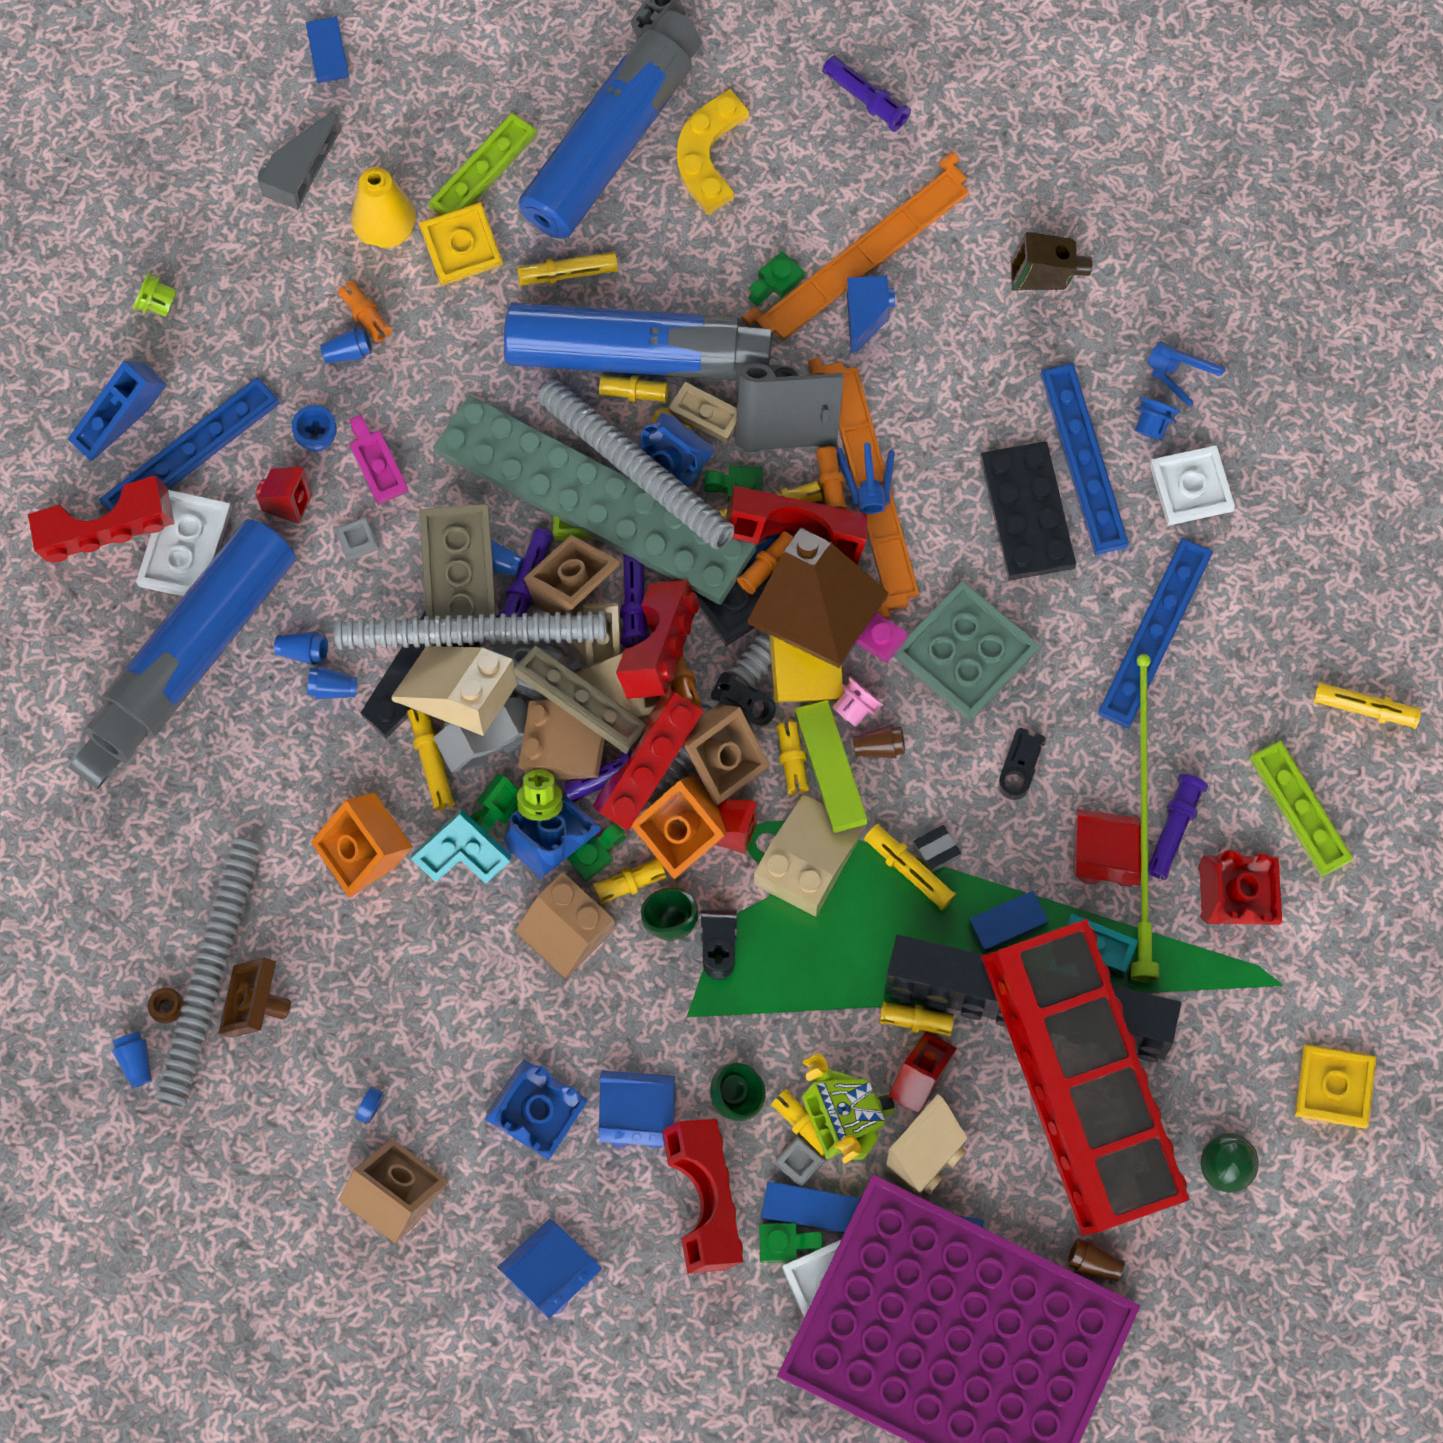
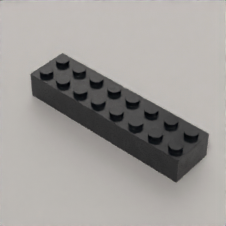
[884,934,1182,1062]

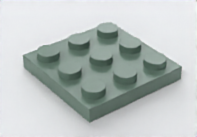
[893,580,1040,723]

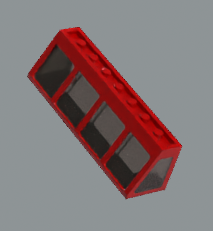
[981,919,1190,1235]

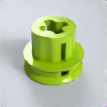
[132,271,177,317]
[517,769,563,821]

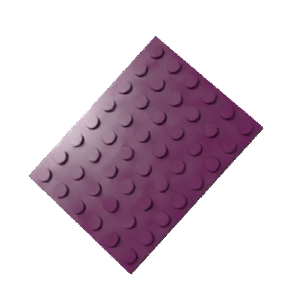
[776,1174,1141,1443]

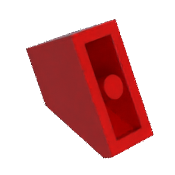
[256,466,312,524]
[716,799,757,854]
[888,1031,957,1114]

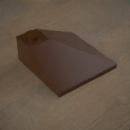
[747,528,889,668]

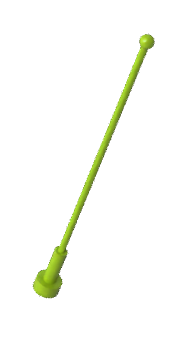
[1131,654,1159,982]

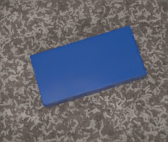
[305,16,349,83]
[969,891,1049,953]

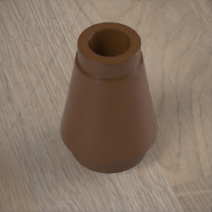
[853,724,905,759]
[1067,1238,1125,1282]

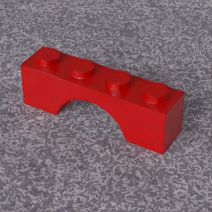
[28,475,174,562]
[726,486,867,565]
[616,579,699,699]
[592,688,704,831]
[662,1119,743,1274]

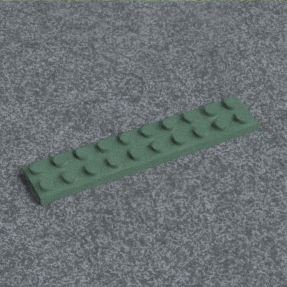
[433,395,756,605]

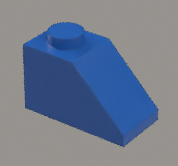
[846,276,895,352]

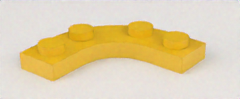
[677,89,749,215]

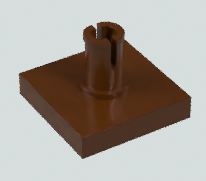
[218,957,291,1038]

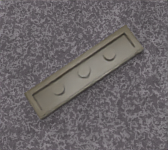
[513,645,647,754]

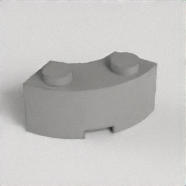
[433,697,528,773]

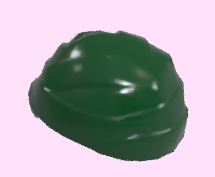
[641,887,698,941]
[710,1062,766,1121]
[1201,1133,1259,1193]

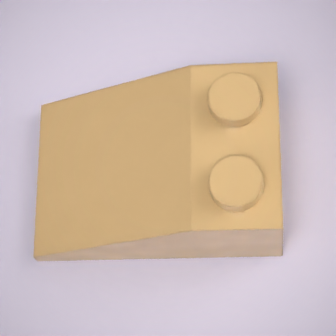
[392,646,517,736]
[754,794,865,917]
[885,1094,967,1197]

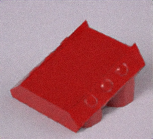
[1073,809,1141,887]
[1198,850,1282,925]

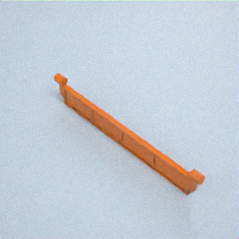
[741,151,969,341]
[808,358,920,620]

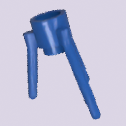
[1148,341,1225,406]
[836,442,895,514]

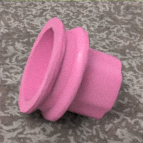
[833,676,884,727]

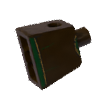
[1010,232,1092,291]

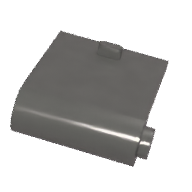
[735,363,844,452]

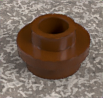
[148,988,184,1024]

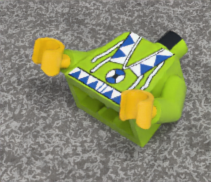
[802,1053,895,1164]

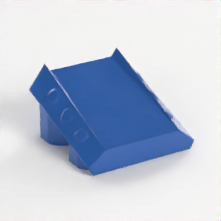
[622,413,714,488]
[503,793,601,880]
[485,1059,588,1160]
[598,1070,675,1148]
[497,1218,602,1319]

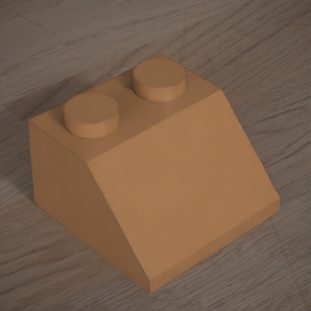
[524,535,620,616]
[518,700,605,780]
[684,704,770,805]
[515,872,615,979]
[338,1139,448,1244]

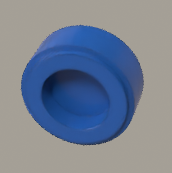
[355,1086,384,1124]

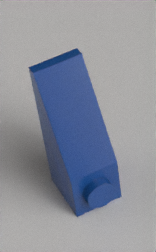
[68,361,167,461]

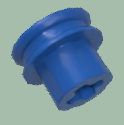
[1134,396,1181,441]
[292,405,337,452]

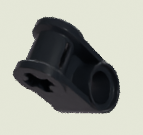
[701,910,737,980]

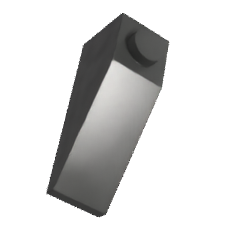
[257,112,341,210]

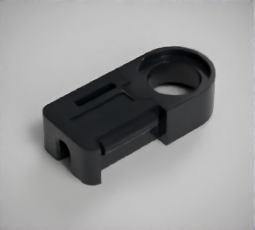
[711,672,776,726]
[998,728,1046,800]

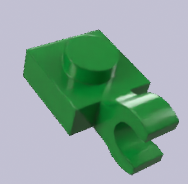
[748,251,805,306]
[704,466,763,502]
[470,773,519,834]
[566,823,626,883]
[759,1223,823,1263]

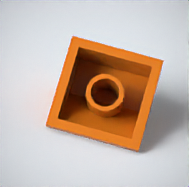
[631,775,727,879]
[311,792,413,897]

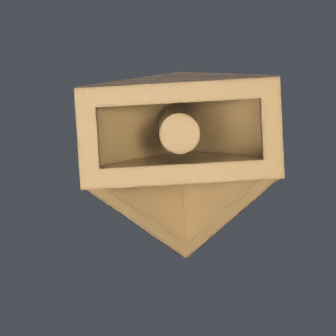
[570,603,621,669]

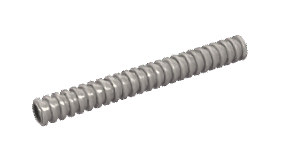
[538,379,735,549]
[334,611,607,650]
[647,631,772,805]
[154,838,262,1107]

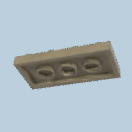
[419,504,496,646]

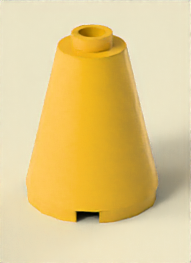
[351,167,417,249]

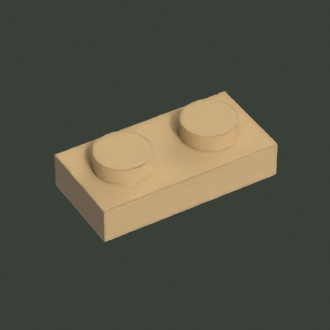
[668,382,737,444]

